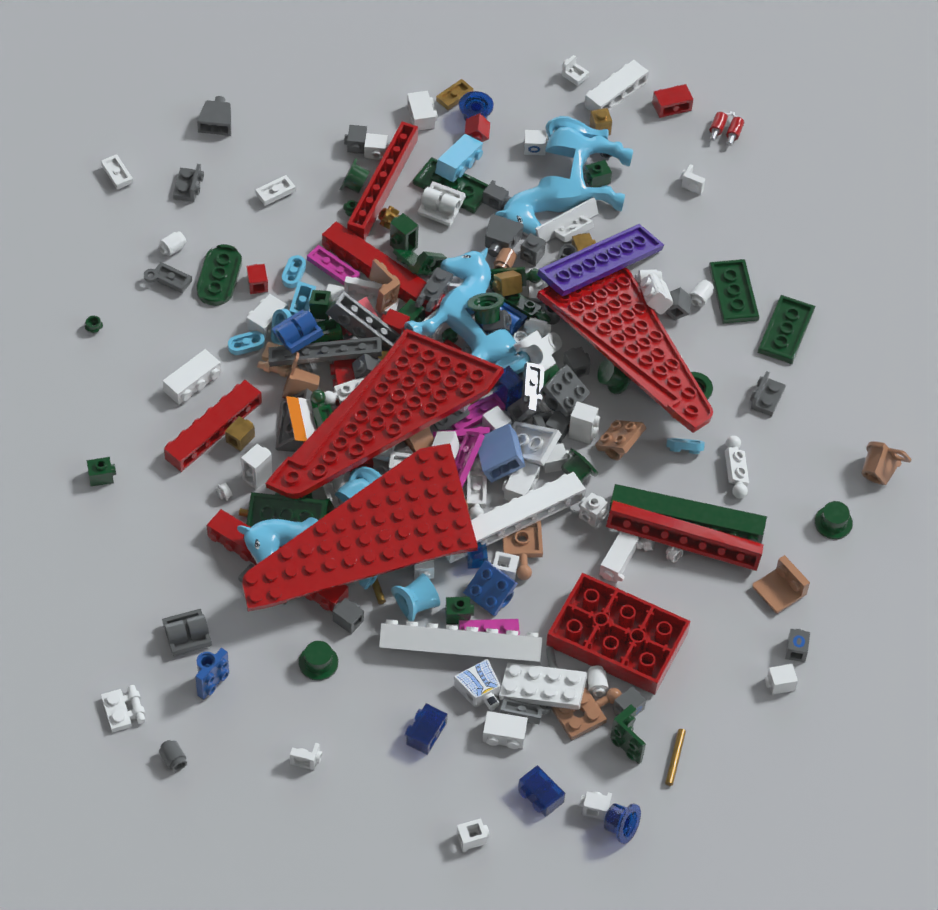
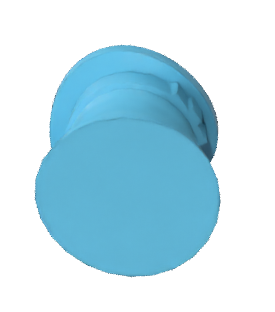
[391,573,440,622]

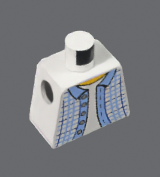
[454,659,500,710]

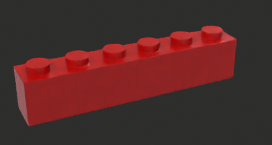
[164,380,262,472]

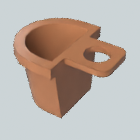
[282,353,320,399]
[861,441,912,485]

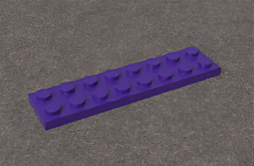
[537,224,664,296]

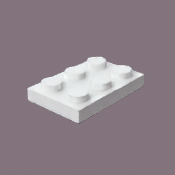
[512,421,562,466]

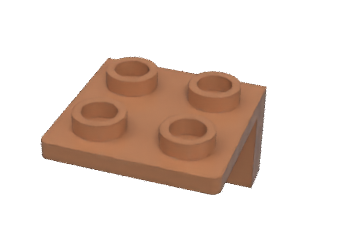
[369,259,400,314]
[752,555,810,614]

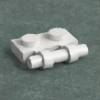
[101,685,146,733]

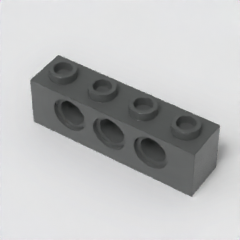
[326,291,401,351]

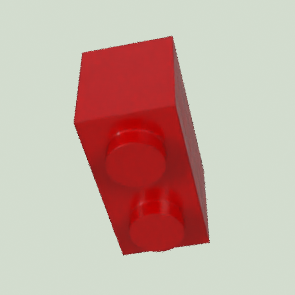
[652,84,694,118]

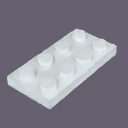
[499,662,587,710]

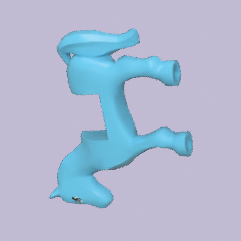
[495,116,633,236]
[404,248,531,379]
[237,467,382,590]

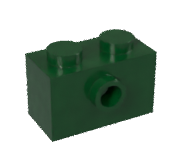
[390,213,419,251]

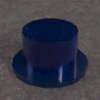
[459,91,494,121]
[604,803,641,844]

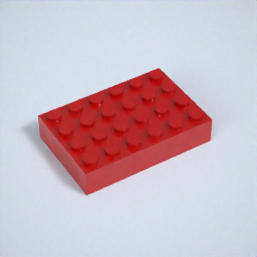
[546,573,691,695]

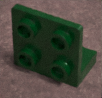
[393,249,447,276]
[610,704,646,764]

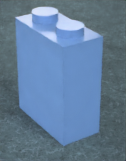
[478,423,525,483]

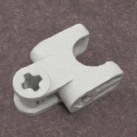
[513,330,562,371]

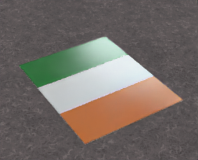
[286,396,318,441]

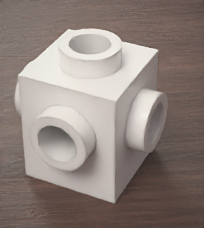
[579,492,608,528]

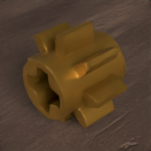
[378,206,400,230]

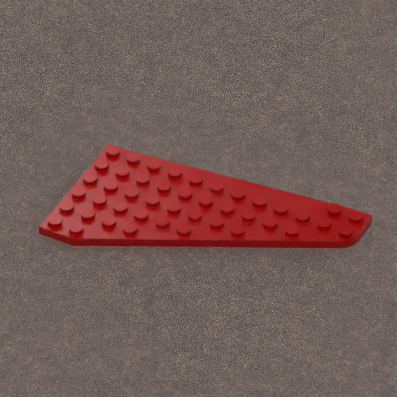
[537,267,713,433]
[265,328,504,499]
[242,443,478,612]

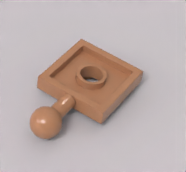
[502,520,543,580]
[551,687,622,741]

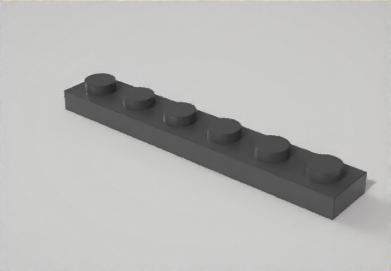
[269,337,382,367]

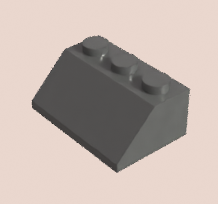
[275,389,312,452]

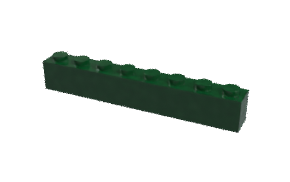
[609,484,767,544]

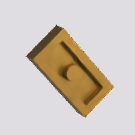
[436,79,474,110]

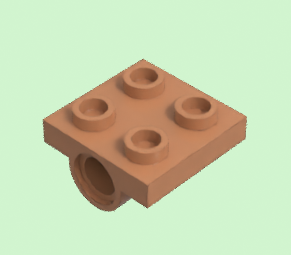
[595,420,646,461]

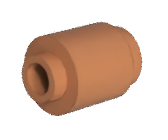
[493,248,517,269]

